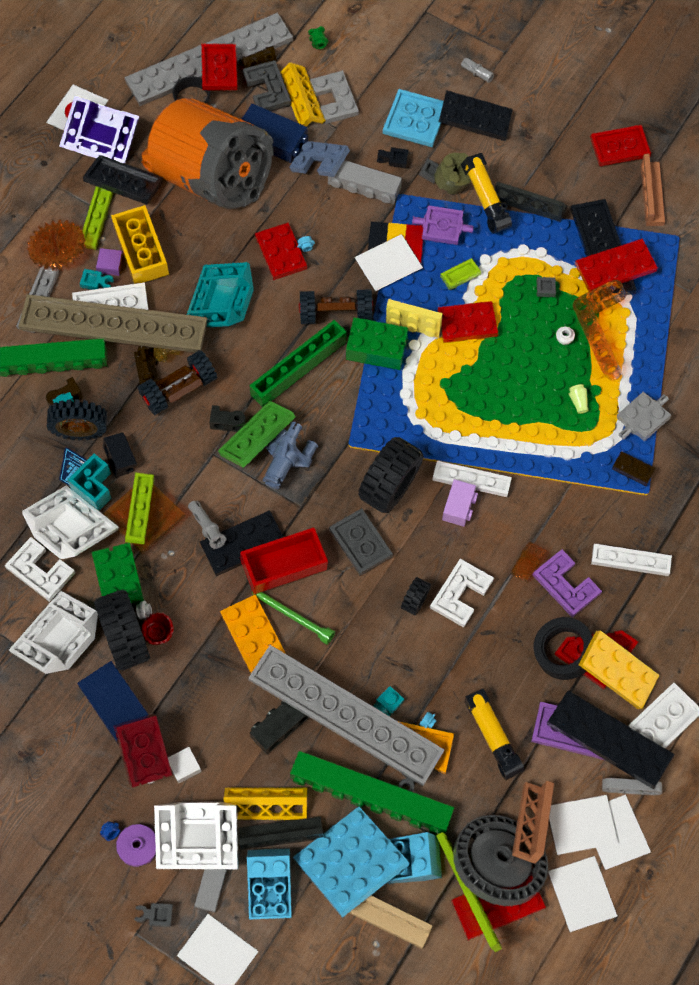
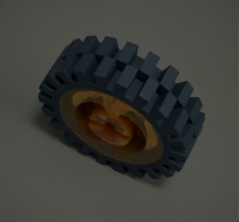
[47,399,107,440]

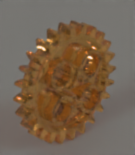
[27,219,86,271]

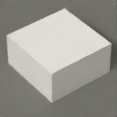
[168,747,201,784]

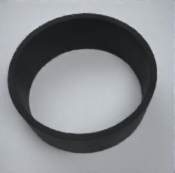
[172,76,210,104]

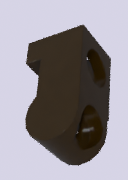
[46,377,83,406]

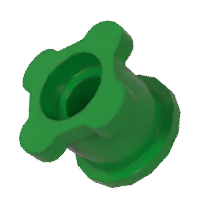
[308,26,328,49]

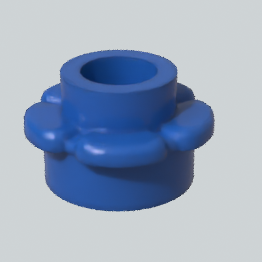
[100,822,120,841]

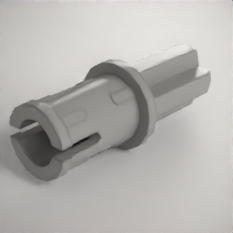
[461,58,494,83]

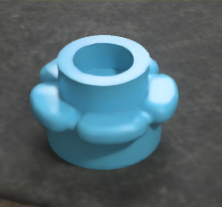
[298,236,315,252]
[419,712,437,728]

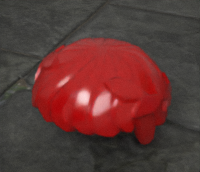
[141,612,173,645]

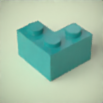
[67,453,112,511]

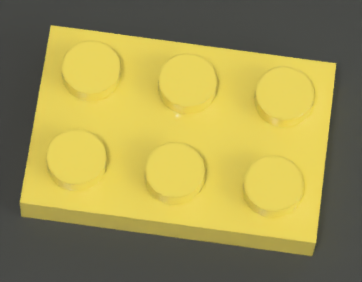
[386,299,443,338]

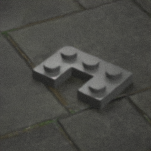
[243,61,291,111]

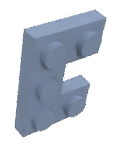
[289,141,350,177]

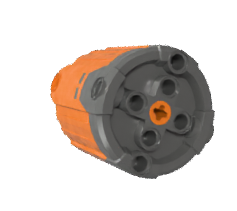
[142,98,273,209]

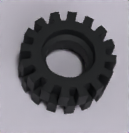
[401,577,431,616]

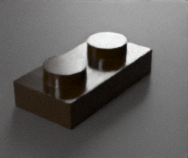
[612,451,655,486]

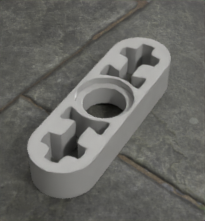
[602,778,662,795]

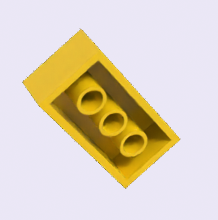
[111,205,169,284]

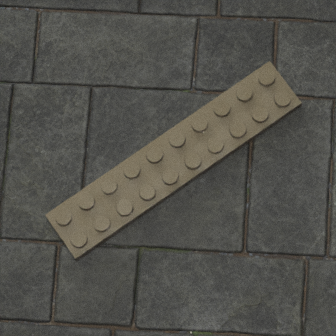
[19,294,208,353]

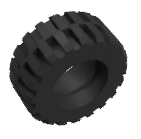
[358,437,424,513]
[94,589,151,670]

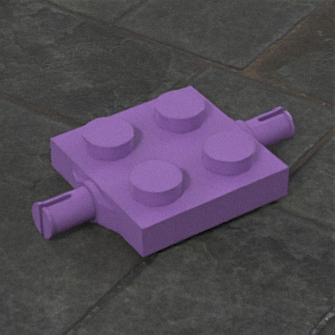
[412,205,474,245]

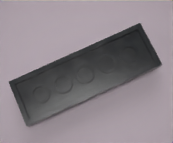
[570,199,637,300]
[547,690,675,790]

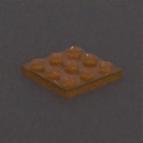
[103,484,185,555]

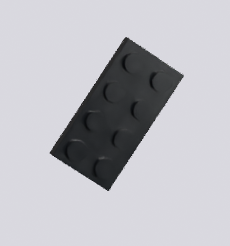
[438,90,513,141]
[83,154,163,205]
[200,510,283,577]

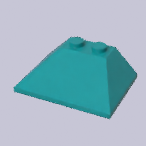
[187,262,254,327]

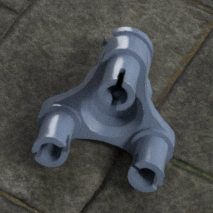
[262,422,318,489]

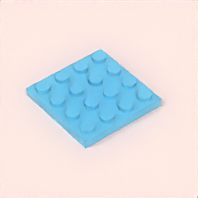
[293,807,409,918]

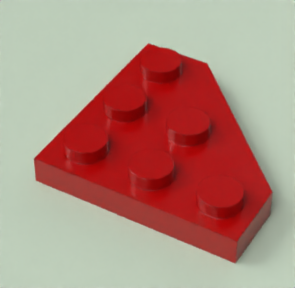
[555,630,638,689]

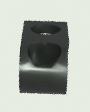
[209,405,245,432]

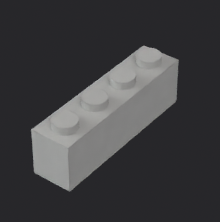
[328,160,402,204]

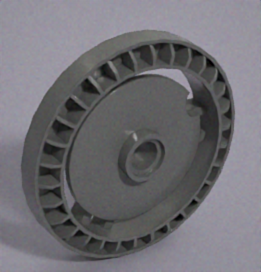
[453,815,548,906]

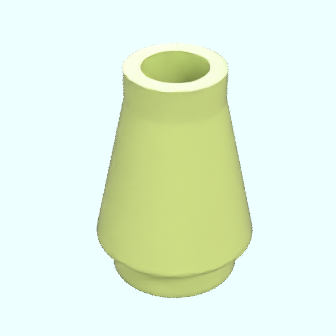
[569,384,589,414]

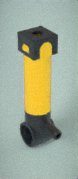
[461,153,512,234]
[464,688,525,780]

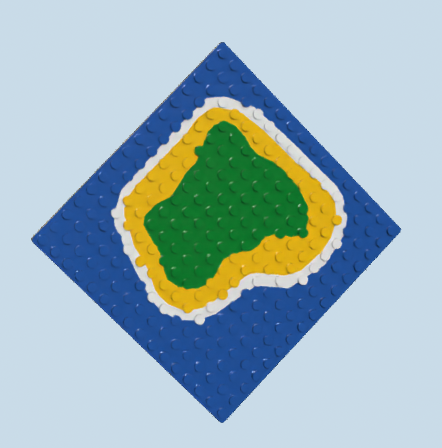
[349,194,679,495]

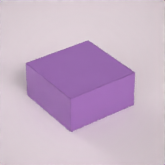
[96,248,124,276]

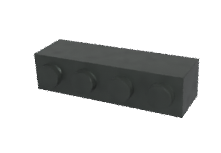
[250,701,310,755]

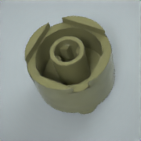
[434,153,471,194]

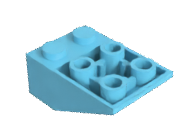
[386,832,442,884]
[247,849,291,919]

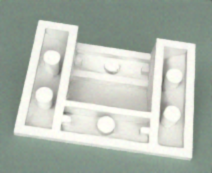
[22,485,119,559]
[9,591,98,674]
[154,802,238,869]

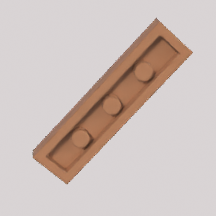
[641,154,665,226]
[512,781,554,864]

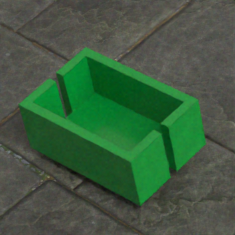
[346,317,408,370]
[92,543,144,607]

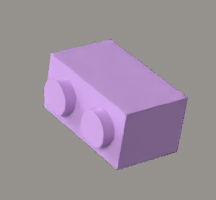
[442,479,478,526]

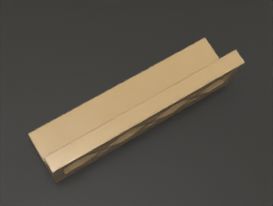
[349,895,432,949]

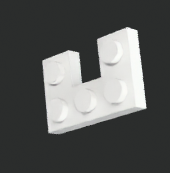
[5,537,75,602]
[430,559,494,628]

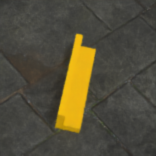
[280,62,325,127]
[224,788,307,820]

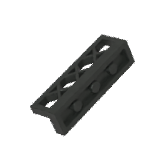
[495,181,567,222]
[238,817,323,850]

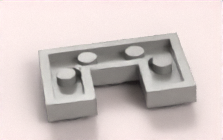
[310,71,359,124]

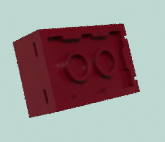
[113,714,172,788]

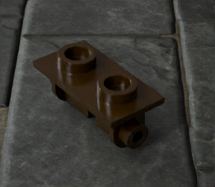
[240,46,277,68]
[134,345,158,385]

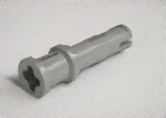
[188,501,226,549]

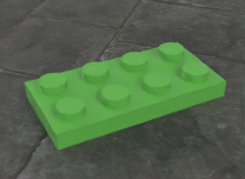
[218,401,295,468]

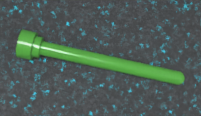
[252,592,335,645]

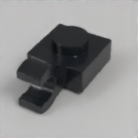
[377,147,408,168]

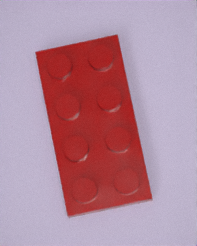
[575,238,657,294]
[451,876,546,941]

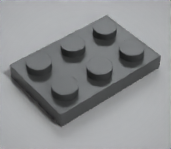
[329,508,393,576]

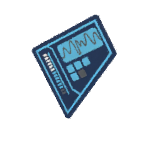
[59,447,87,486]

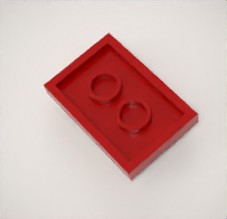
[201,44,237,90]
[590,125,651,167]
[255,223,307,280]
[437,301,498,343]

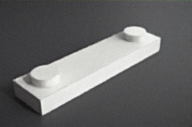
[433,461,512,497]
[591,544,672,576]

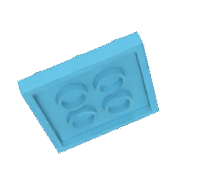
[383,89,443,147]

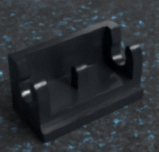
[102,432,137,478]

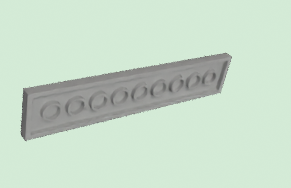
[125,13,293,106]
[248,645,444,786]

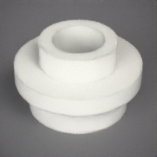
[556,327,575,345]
[136,601,152,620]

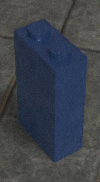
[241,104,309,163]
[77,661,148,746]

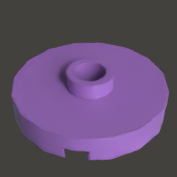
[116,824,156,867]

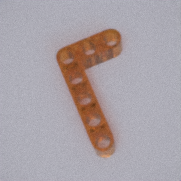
[573,280,627,380]

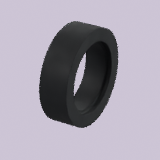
[533,617,593,680]

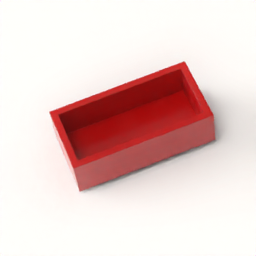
[240,527,328,595]

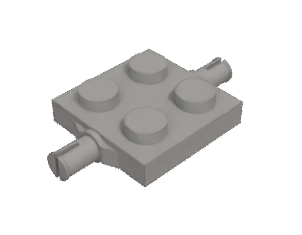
[617,392,671,441]

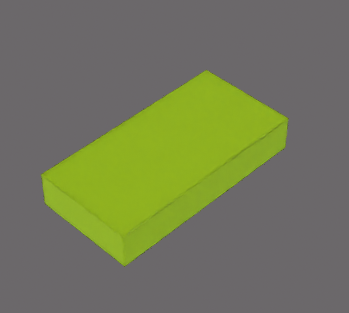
[440,258,481,290]

